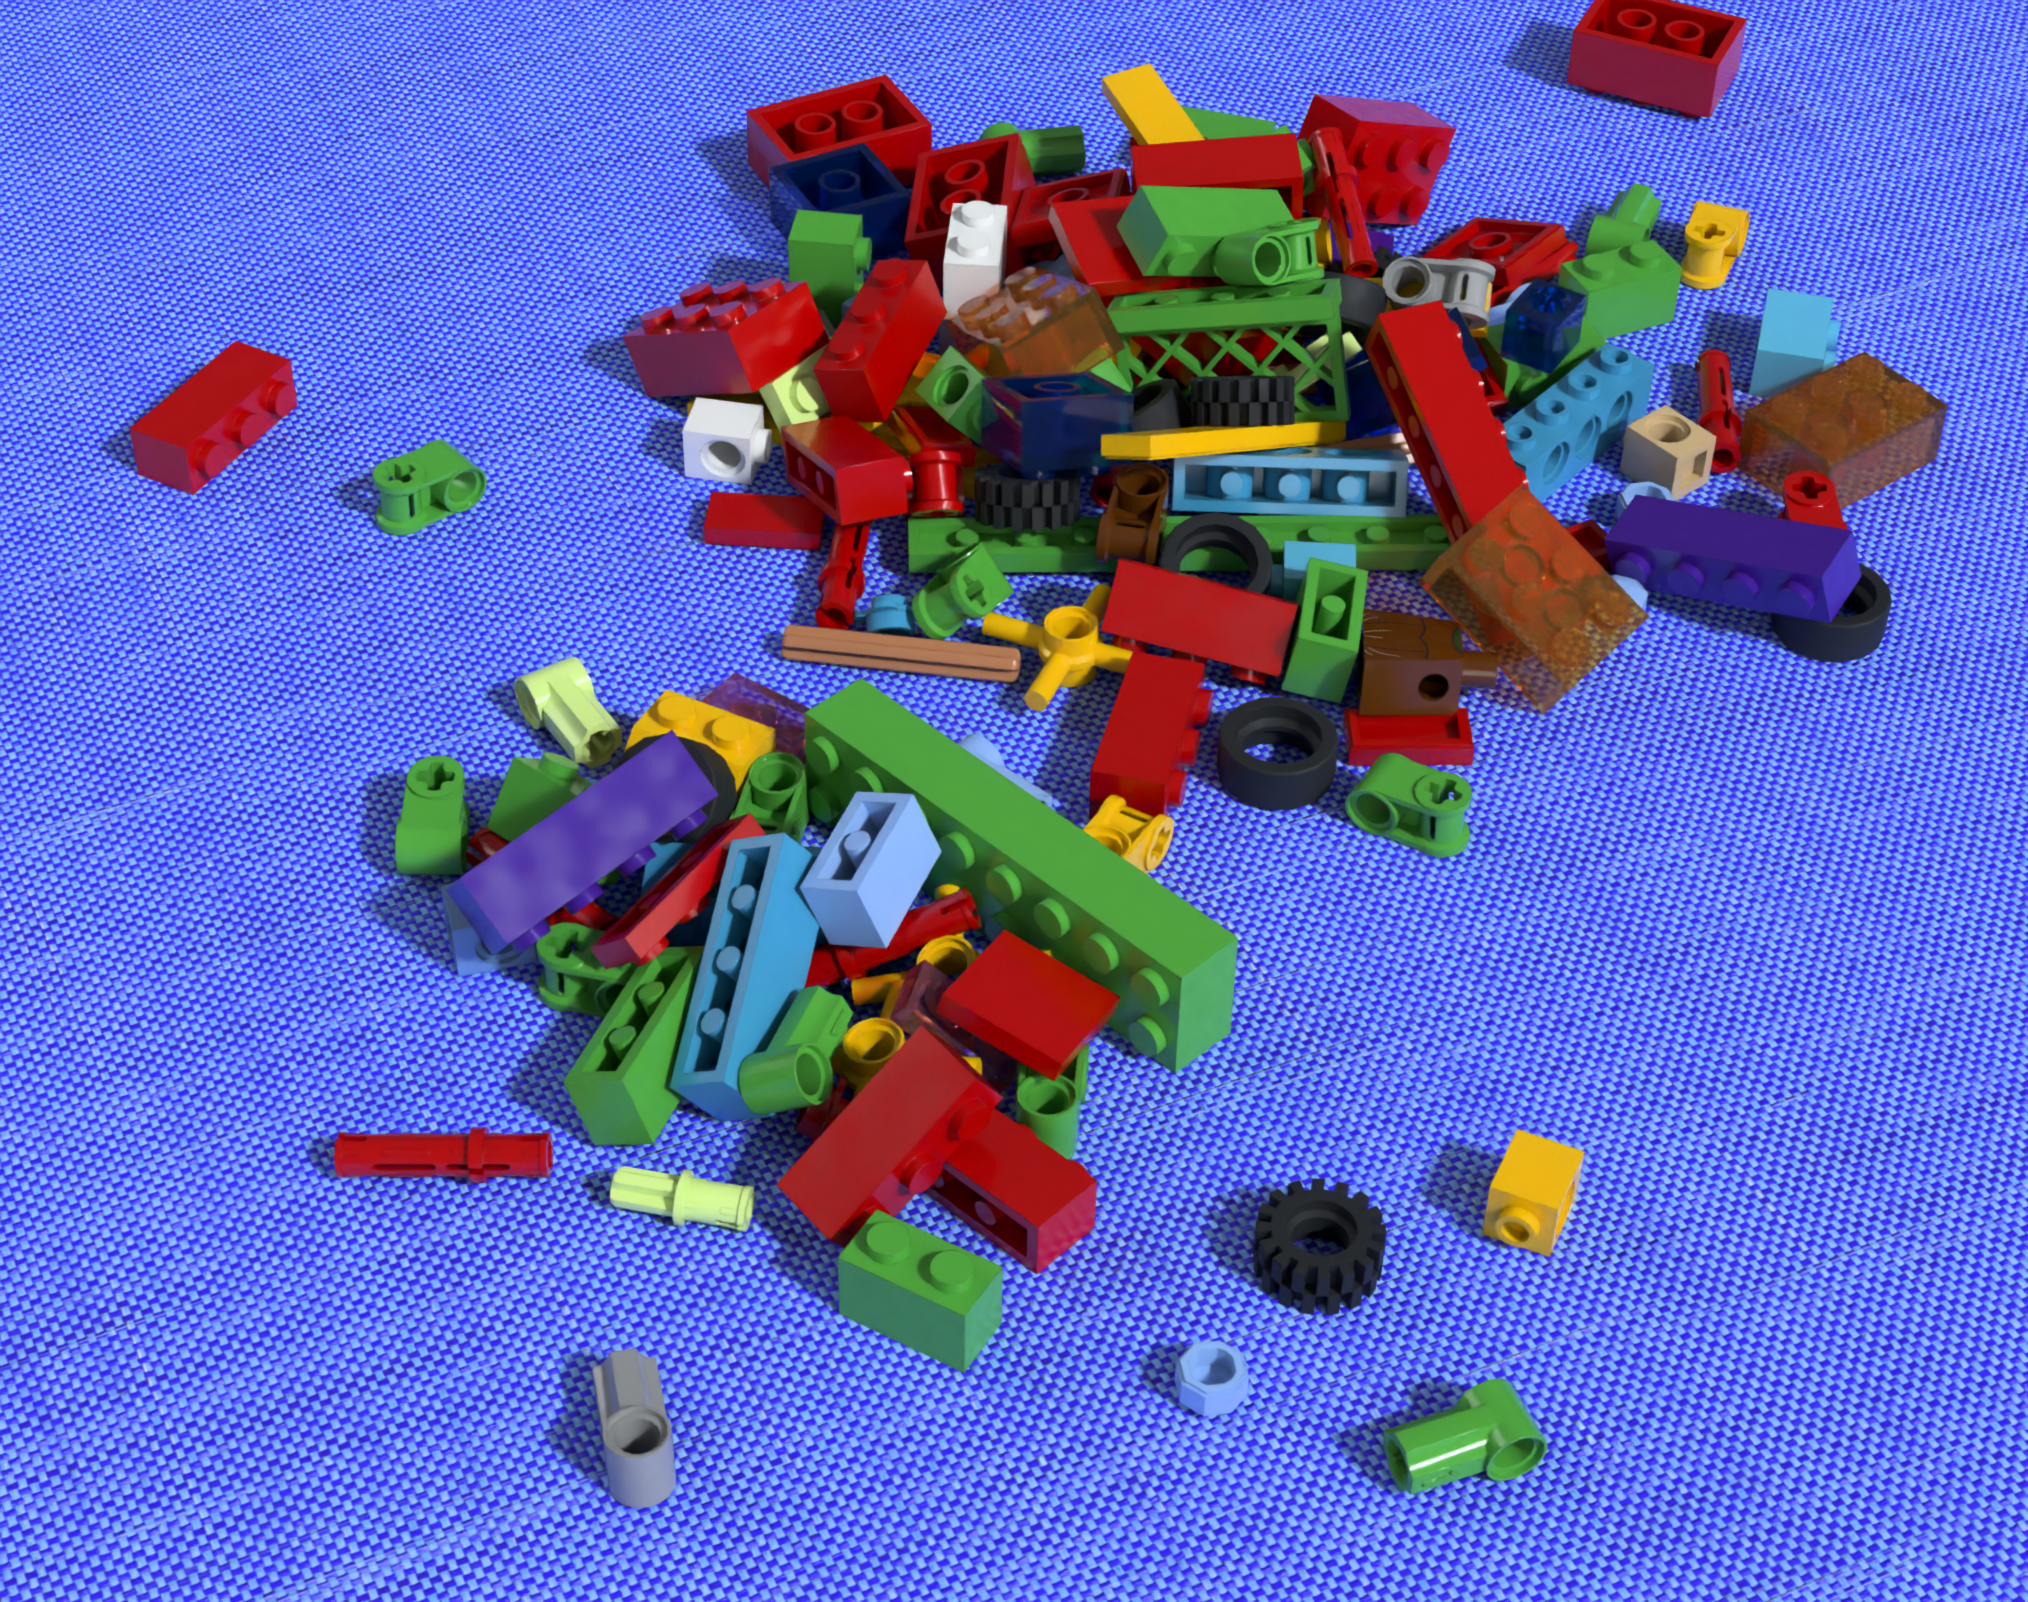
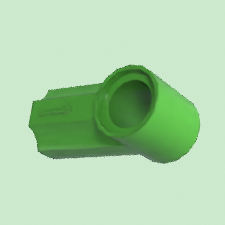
[979,122,1086,176]
[1585,183,1662,257]
[739,986,854,1116]
[1383,1378,1548,1495]

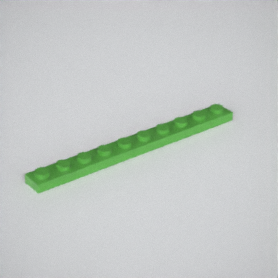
[908,514,1463,574]

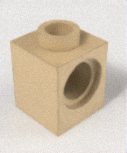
[1619,405,1716,501]

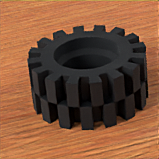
[1191,375,1295,426]
[975,460,1080,531]
[1253,1178,1387,1315]

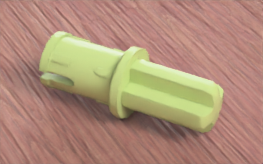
[610,1166,755,1232]

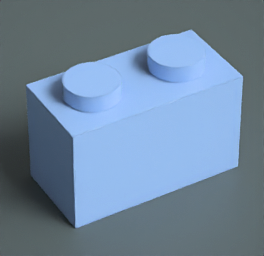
[799,791,942,948]

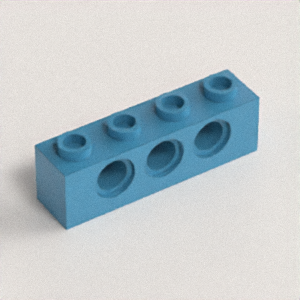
[1503,342,1655,508]
[1171,447,1409,518]

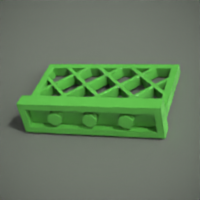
[1105,278,1351,427]

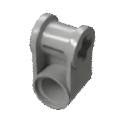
[1382,256,1496,329]

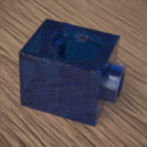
[1500,278,1586,374]

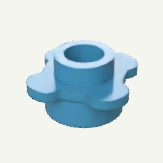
[854,594,915,637]

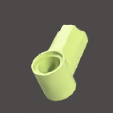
[514,656,623,769]

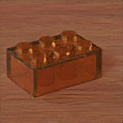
[945,267,1125,406]
[1736,352,1948,510]
[1418,484,1649,715]

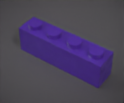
[1604,495,1861,623]
[446,730,719,956]

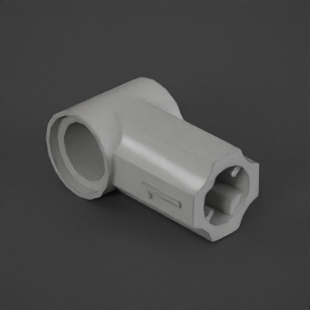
[592,1348,676,1508]

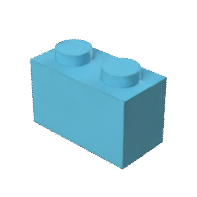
[1749,288,1841,405]

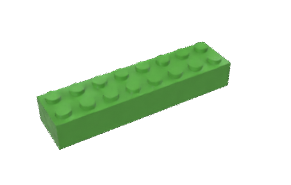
[804,678,1238,1074]

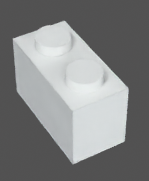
[943,201,1007,322]

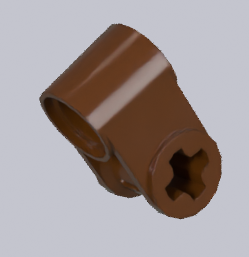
[1096,463,1169,567]

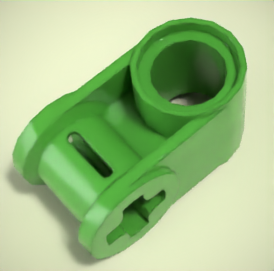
[1215,218,1325,286]
[373,439,487,536]
[912,541,1014,640]
[729,752,810,845]
[1345,752,1472,858]
[395,755,471,875]
[536,922,637,1018]
[1015,1043,1090,1160]

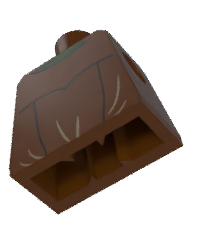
[1356,609,1498,716]

